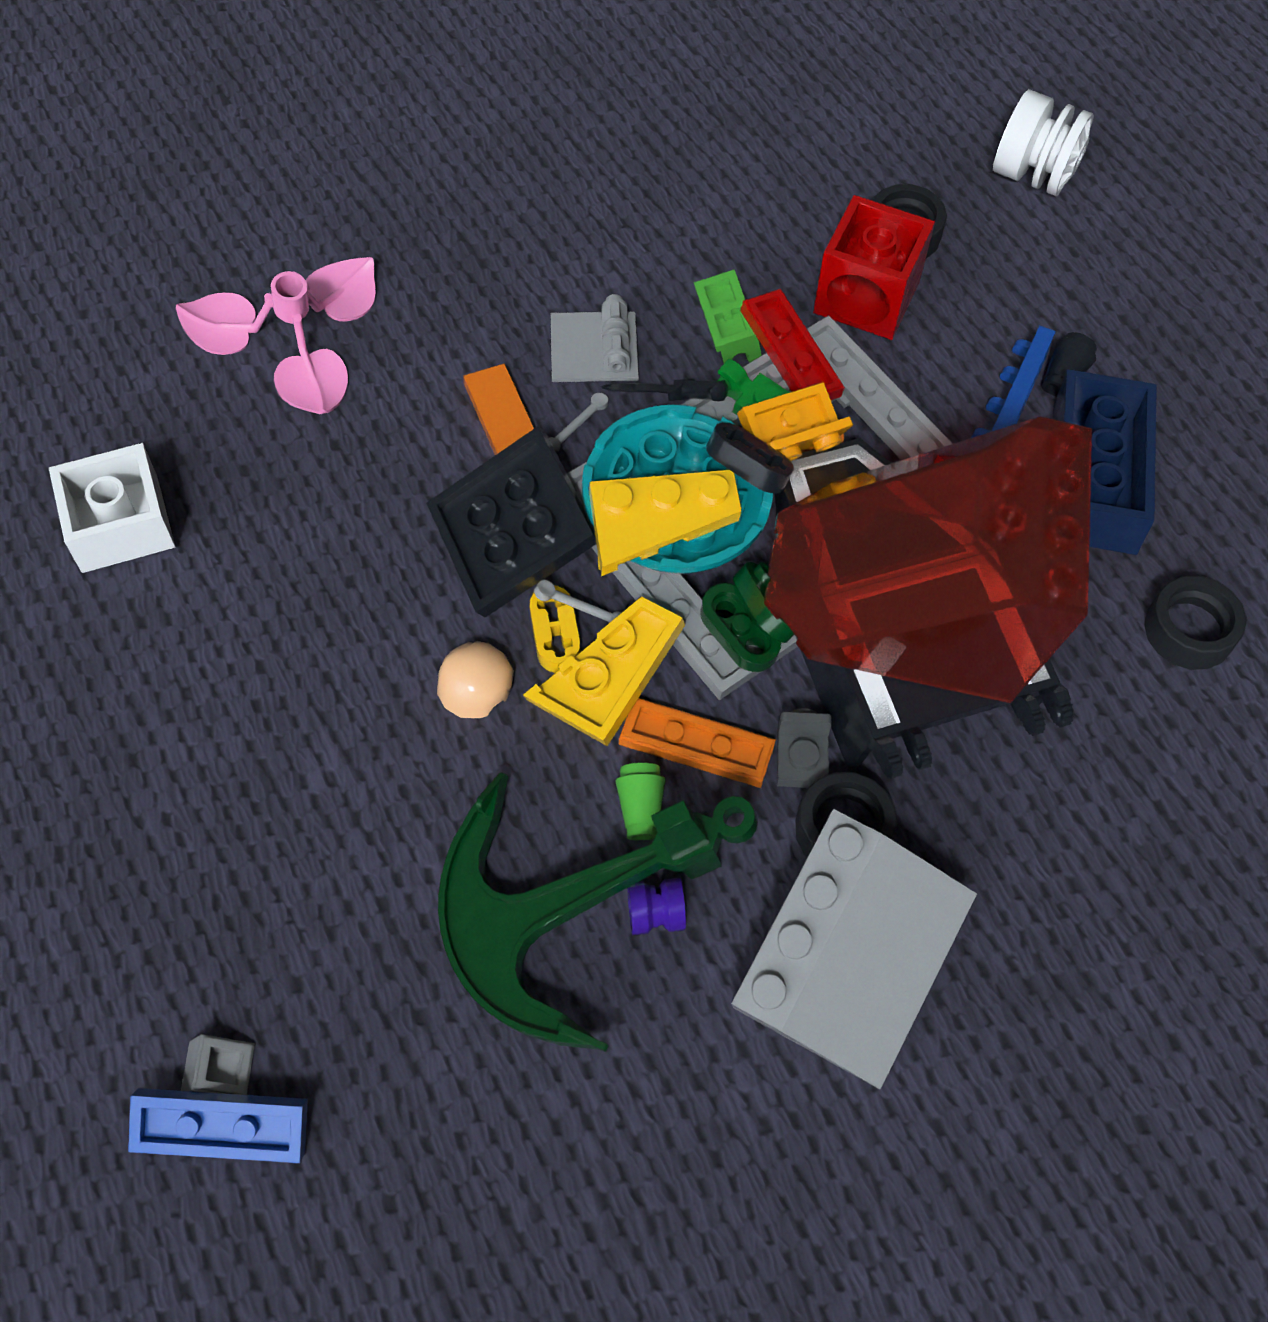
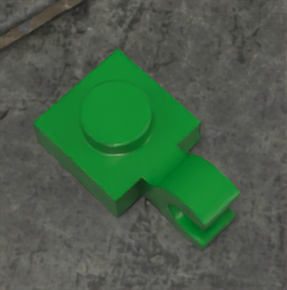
[717,359,790,416]

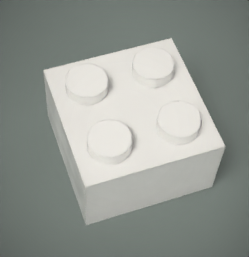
[49,443,175,573]

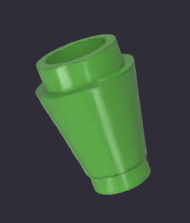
[615,763,666,840]

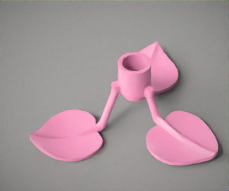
[176,257,376,414]

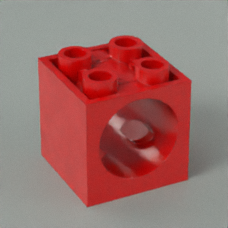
[813,195,935,340]

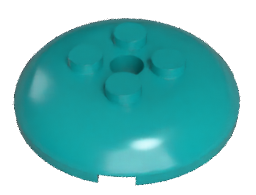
[582,405,773,574]

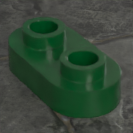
[733,562,802,643]
[700,583,781,672]

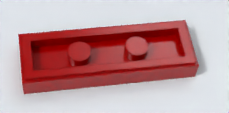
[740,289,845,400]

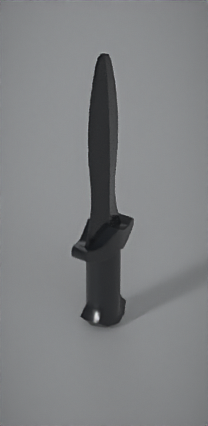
[601,378,728,402]

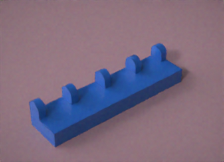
[966,325,1056,482]

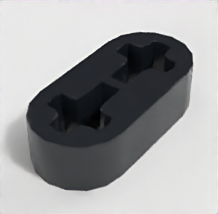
[706,422,794,494]

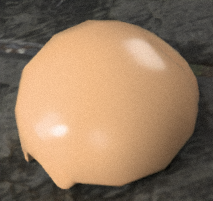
[437,641,514,718]

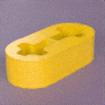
[530,585,580,673]

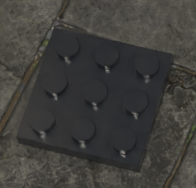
[426,426,597,618]

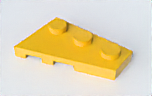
[589,470,741,576]
[523,596,685,746]

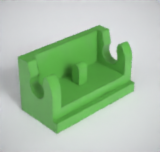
[694,269,762,363]

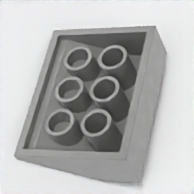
[731,809,977,1089]

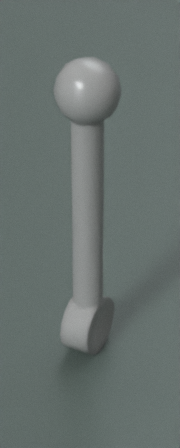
[549,393,608,453]
[534,580,622,623]

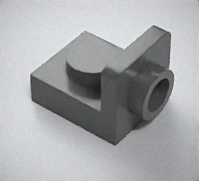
[777,709,831,788]

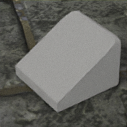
[181,1034,255,1095]

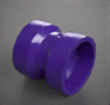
[627,877,686,935]

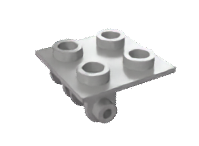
[551,294,639,382]

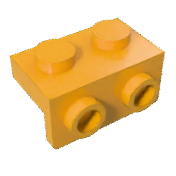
[737,382,853,461]

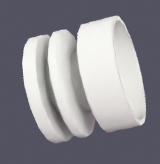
[993,89,1094,197]

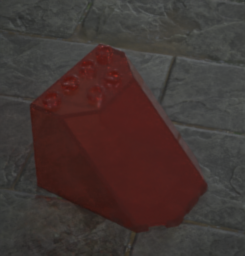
[764,416,1092,703]

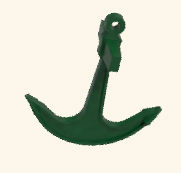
[438,772,758,1052]

